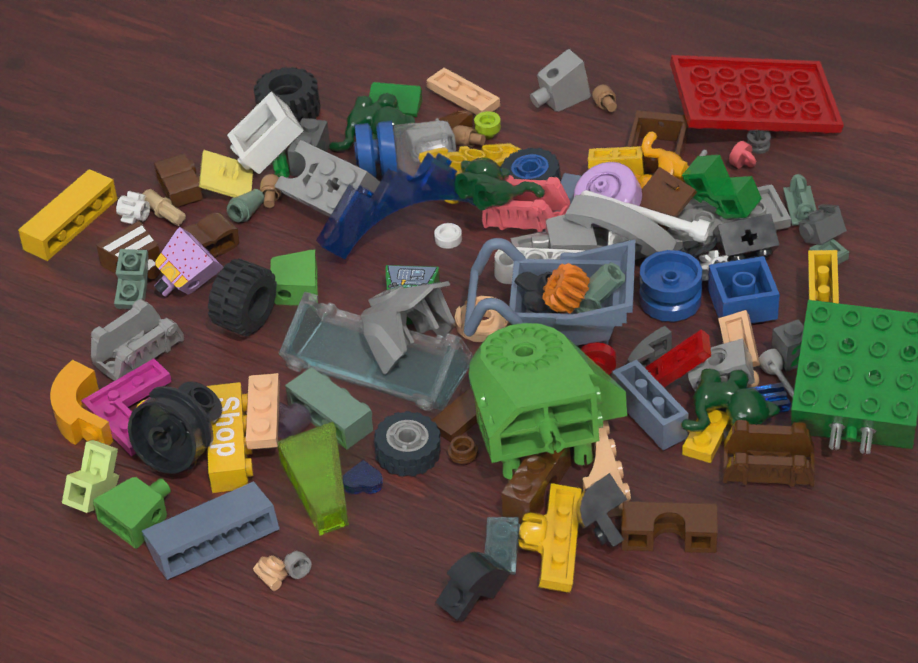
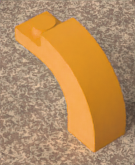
[50,360,113,446]

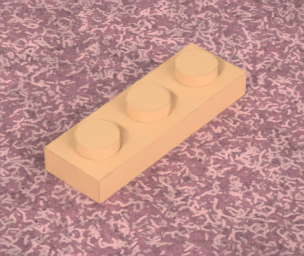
[427,68,500,115]
[246,373,280,449]

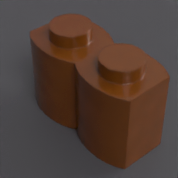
[154,153,205,207]
[183,213,239,258]

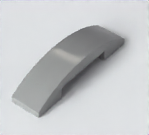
[564,195,677,256]

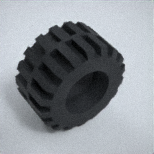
[254,67,321,127]
[208,258,277,336]

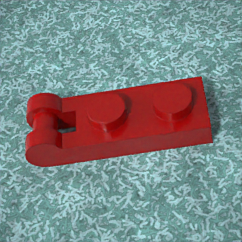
[645,329,712,388]

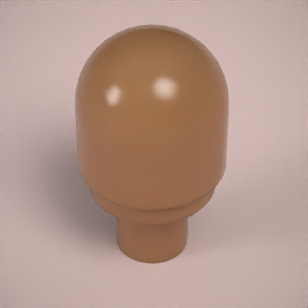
[592,85,617,112]
[452,125,485,147]
[260,174,281,208]

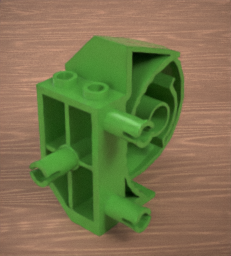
[469,323,627,480]

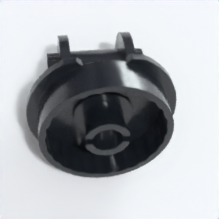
[128,382,222,473]

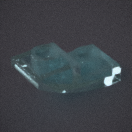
[485,517,519,574]

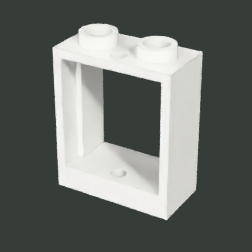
[228,92,304,174]

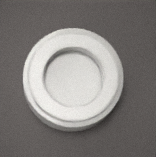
[434,223,462,249]

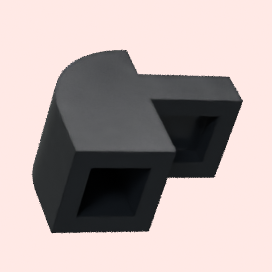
[576,473,627,548]
[436,552,510,622]

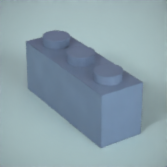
[612,360,688,450]

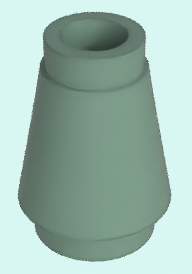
[227,189,264,222]

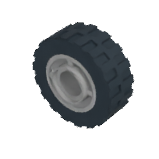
[374,411,440,477]

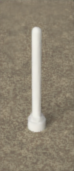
[581,190,711,243]

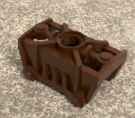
[723,420,815,487]

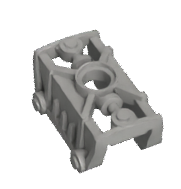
[91,299,184,381]

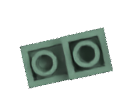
[114,249,148,309]

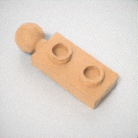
[718,310,760,389]

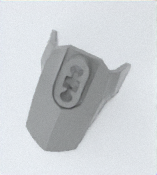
[361,281,455,375]

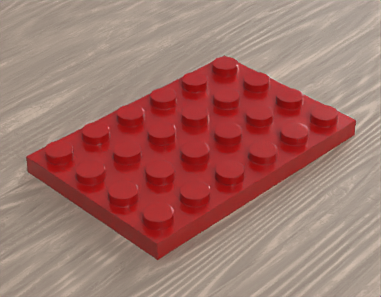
[670,55,844,133]

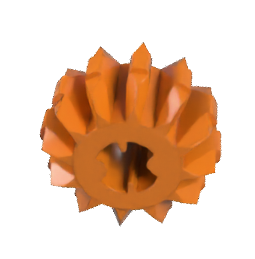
[542,263,590,314]

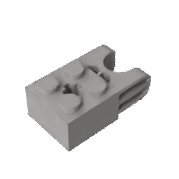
[275,140,380,229]

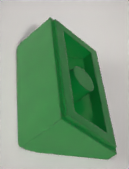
[369,82,423,117]

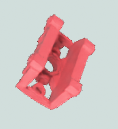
[482,175,570,232]

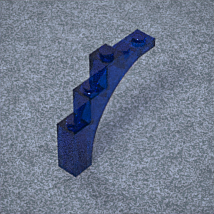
[316,153,475,260]

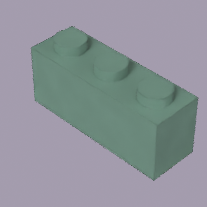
[285,367,373,449]

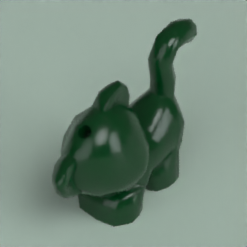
[329,93,415,152]
[455,157,546,211]
[681,368,780,432]

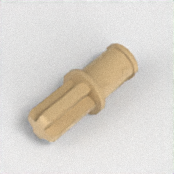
[143,189,186,226]

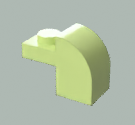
[62,440,119,513]

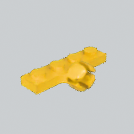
[518,483,581,593]

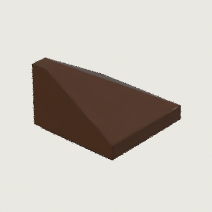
[439,110,473,129]

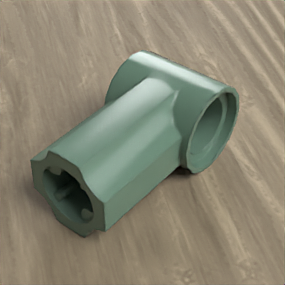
[575,262,625,313]

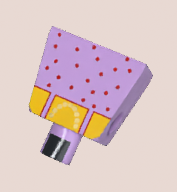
[154,227,224,297]

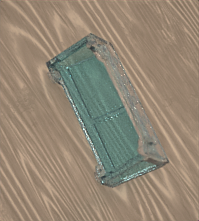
[279,292,473,411]

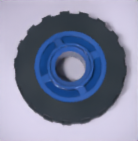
[501,148,561,182]

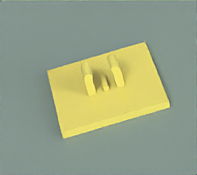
[199,150,253,197]

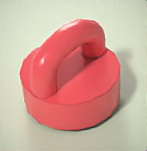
[729,141,756,169]

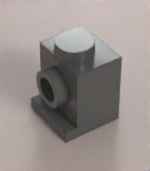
[798,204,847,244]

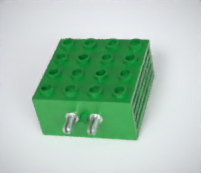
[791,300,918,454]

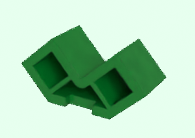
[682,155,762,219]

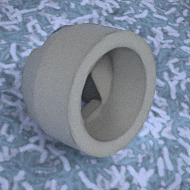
[284,551,312,579]

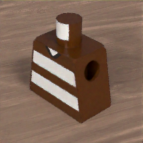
[96,221,161,279]

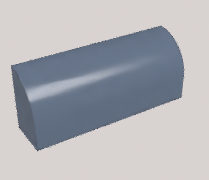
[142,481,279,580]

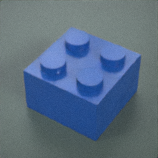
[708,256,780,323]

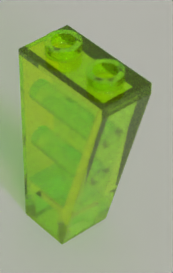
[277,422,348,535]

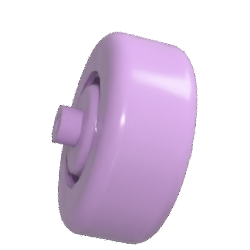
[574,162,642,228]

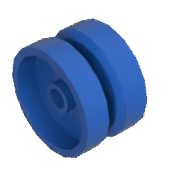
[354,121,398,180]
[640,250,702,322]

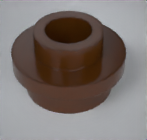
[448,436,478,464]

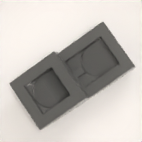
[628,326,672,368]

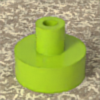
[474,111,501,139]

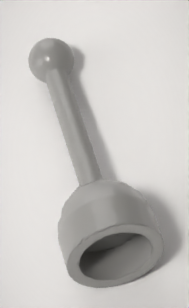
[758,349,794,398]

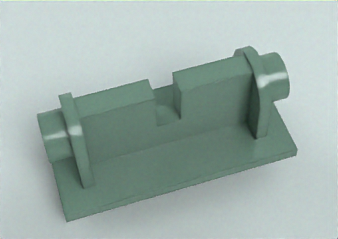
[783,174,816,225]

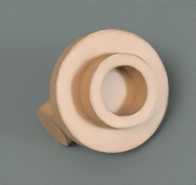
[253,555,288,591]

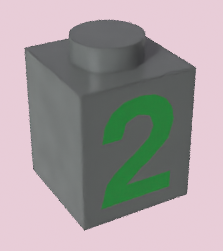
[772,320,804,372]

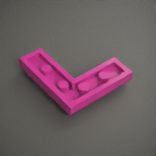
[81,358,172,456]

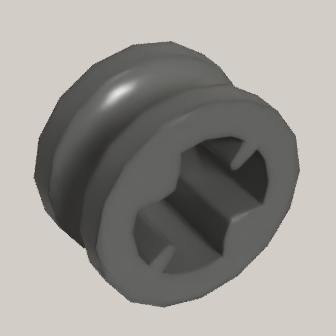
[747,130,771,154]

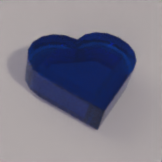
[343,460,383,494]

